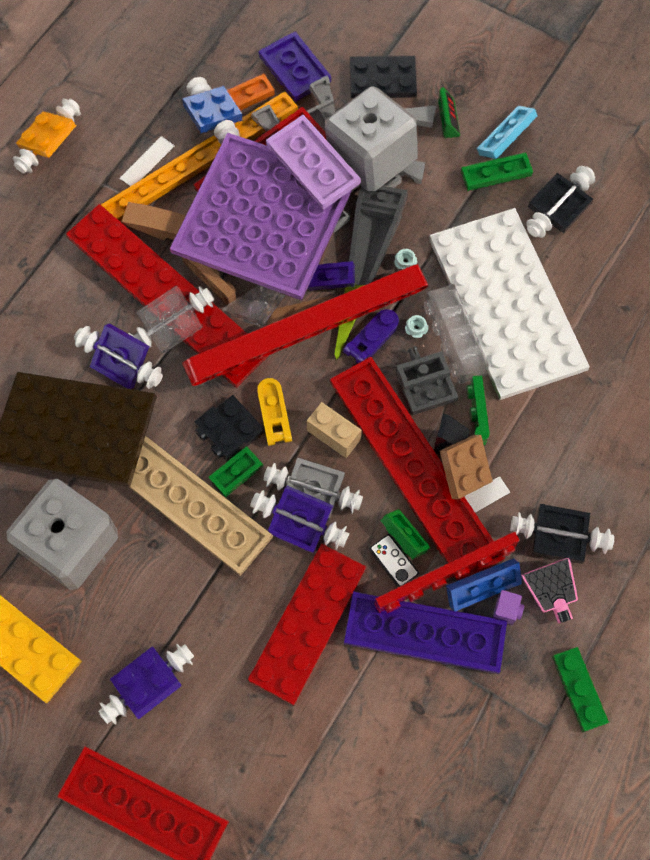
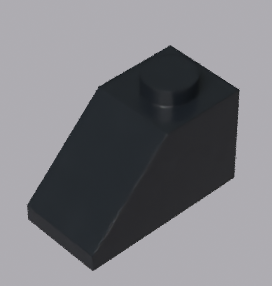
[433,413,470,455]

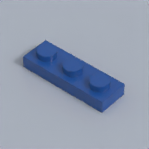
[446,558,522,612]

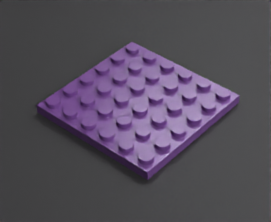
[170,132,352,300]

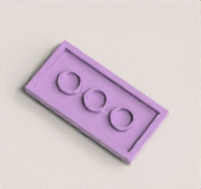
[266,115,361,210]

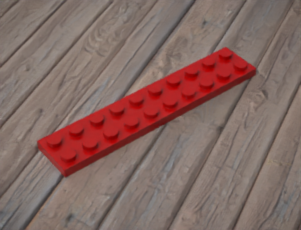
[66,204,268,388]
[330,357,506,581]

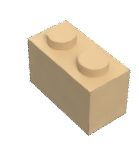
[307,402,362,458]

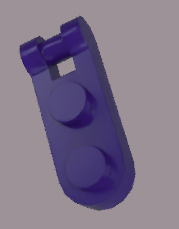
[343,309,399,364]

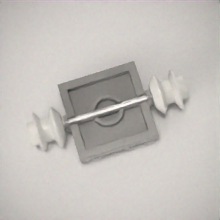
[263,458,363,521]

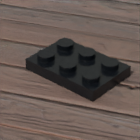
[350,56,417,98]

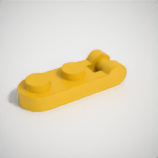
[257,378,292,446]

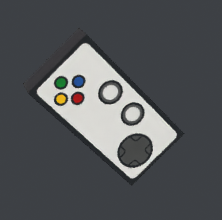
[369,534,420,588]

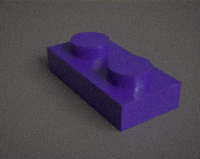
[308,261,355,291]

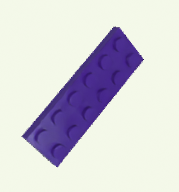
[344,592,507,674]

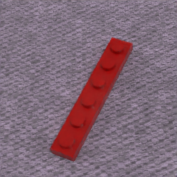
[374,531,520,613]

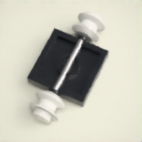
[526,166,595,238]
[510,504,614,564]

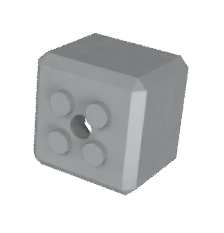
[325,87,418,191]
[6,479,118,590]

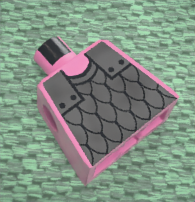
[521,558,578,623]

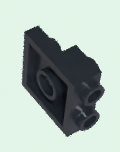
[194,395,265,462]

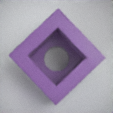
[492,590,524,625]

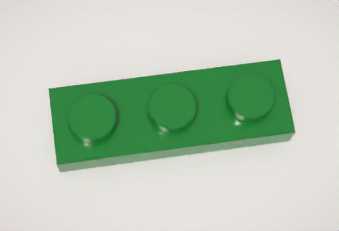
[461,152,533,191]
[552,647,609,733]

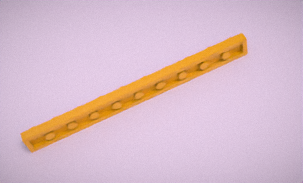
[101,91,298,222]

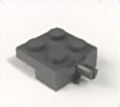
[395,346,458,415]

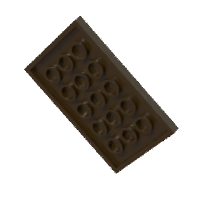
[0,372,157,487]

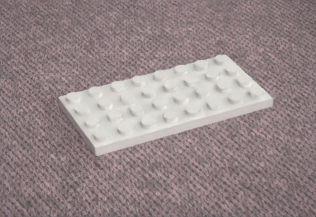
[429,208,590,400]

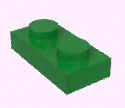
[208,446,263,498]
[380,509,431,560]

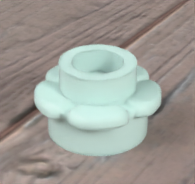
[394,249,417,270]
[405,315,428,338]

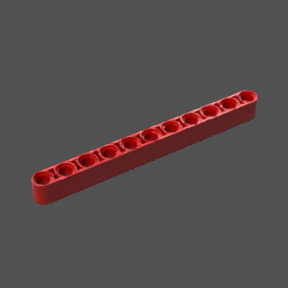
[182,264,429,386]

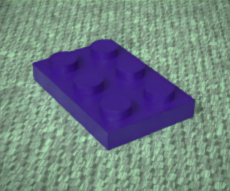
[259,31,331,102]

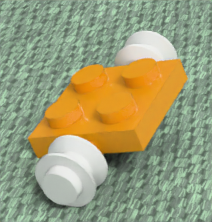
[13,99,80,173]

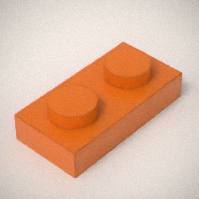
[227,74,275,111]

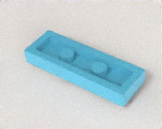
[477,106,537,159]

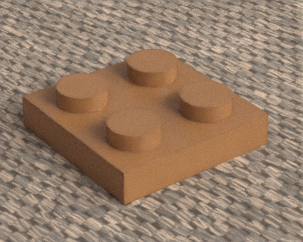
[440,435,493,499]

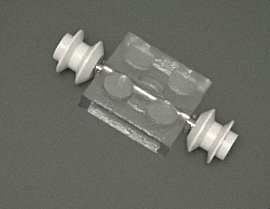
[128,286,214,353]

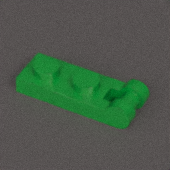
[466,375,490,446]

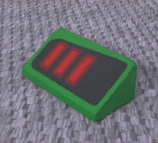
[438,87,460,138]

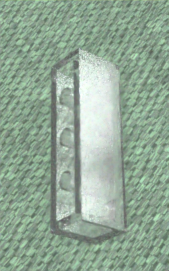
[424,284,490,384]

